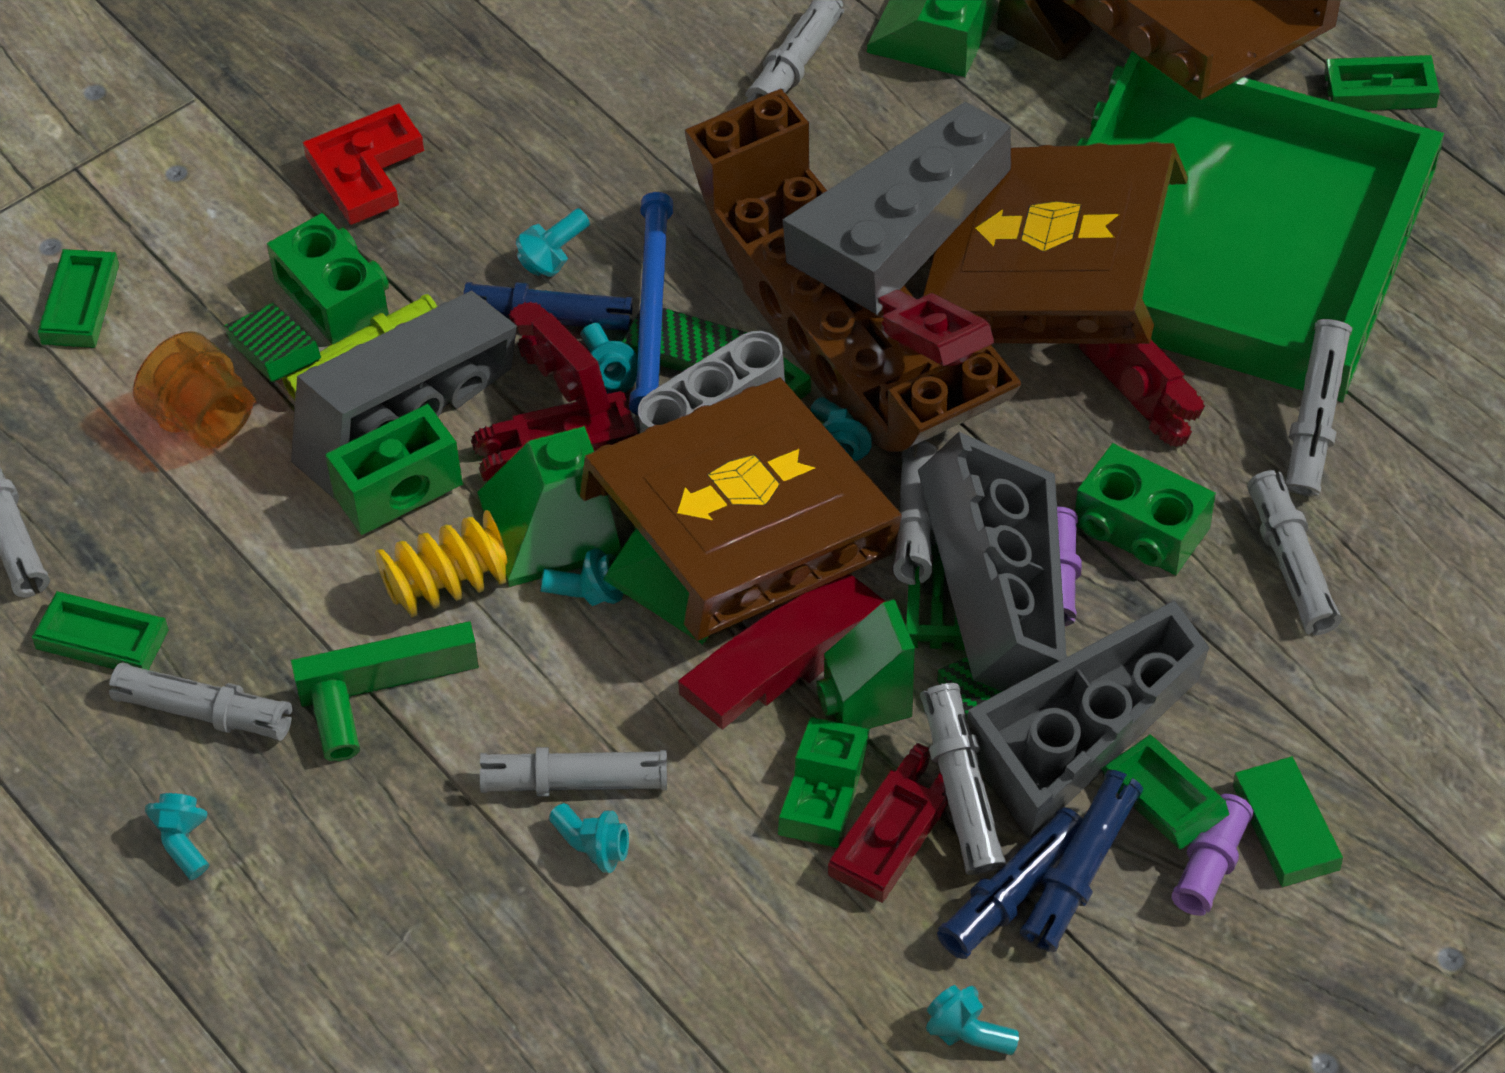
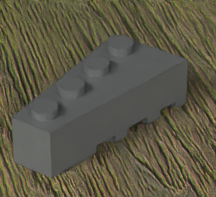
[783,102,1011,315]
[291,290,517,500]
[918,432,1067,692]
[967,600,1210,840]

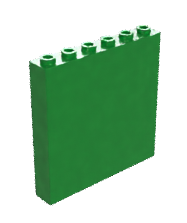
[1077,51,1444,403]

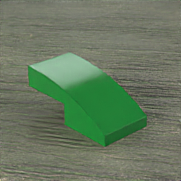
[778,717,870,848]

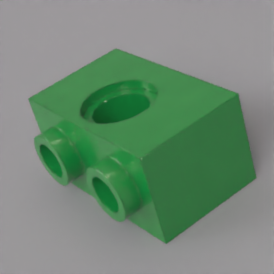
[325,404,463,536]

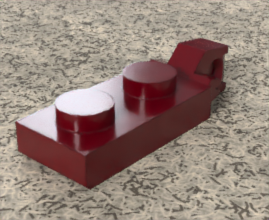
[877,289,994,366]

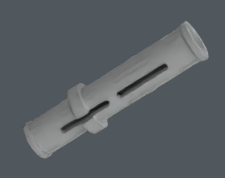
[745,0,844,103]
[1285,319,1352,496]
[893,441,938,585]
[0,467,50,598]
[1247,470,1342,635]
[109,662,292,741]
[920,683,1006,875]
[480,747,667,797]

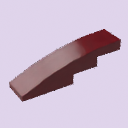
[678,573,886,730]

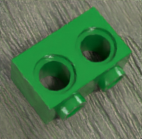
[266,213,389,344]
[1075,443,1216,576]

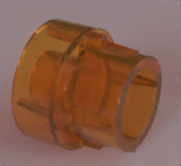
[133,331,256,449]

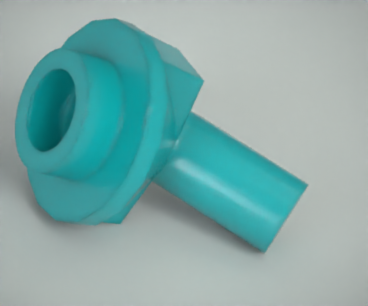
[516,208,590,277]
[580,323,638,394]
[810,397,872,461]
[540,548,624,606]
[145,793,210,880]
[549,803,629,873]
[926,985,1019,1055]

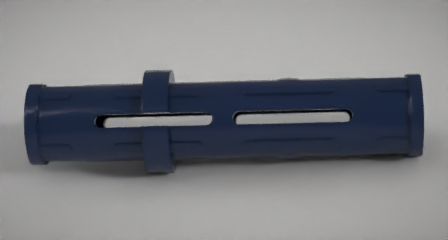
[464,282,633,333]
[1019,769,1143,952]
[937,807,1083,959]

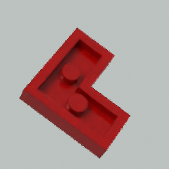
[303,103,424,225]

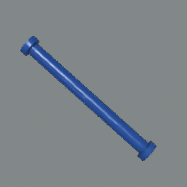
[629,192,673,416]

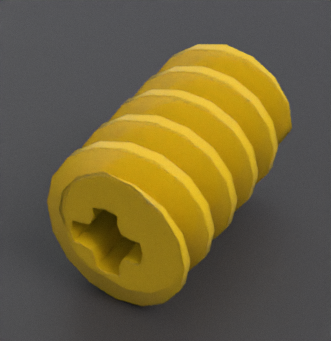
[375,510,507,617]

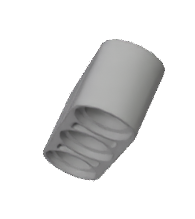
[638,331,785,433]

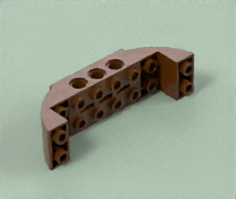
[685,88,1021,451]

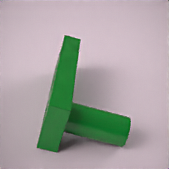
[291,621,479,761]

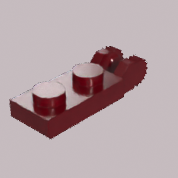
[509,301,610,418]
[1078,340,1205,447]
[471,391,638,482]
[828,743,948,903]

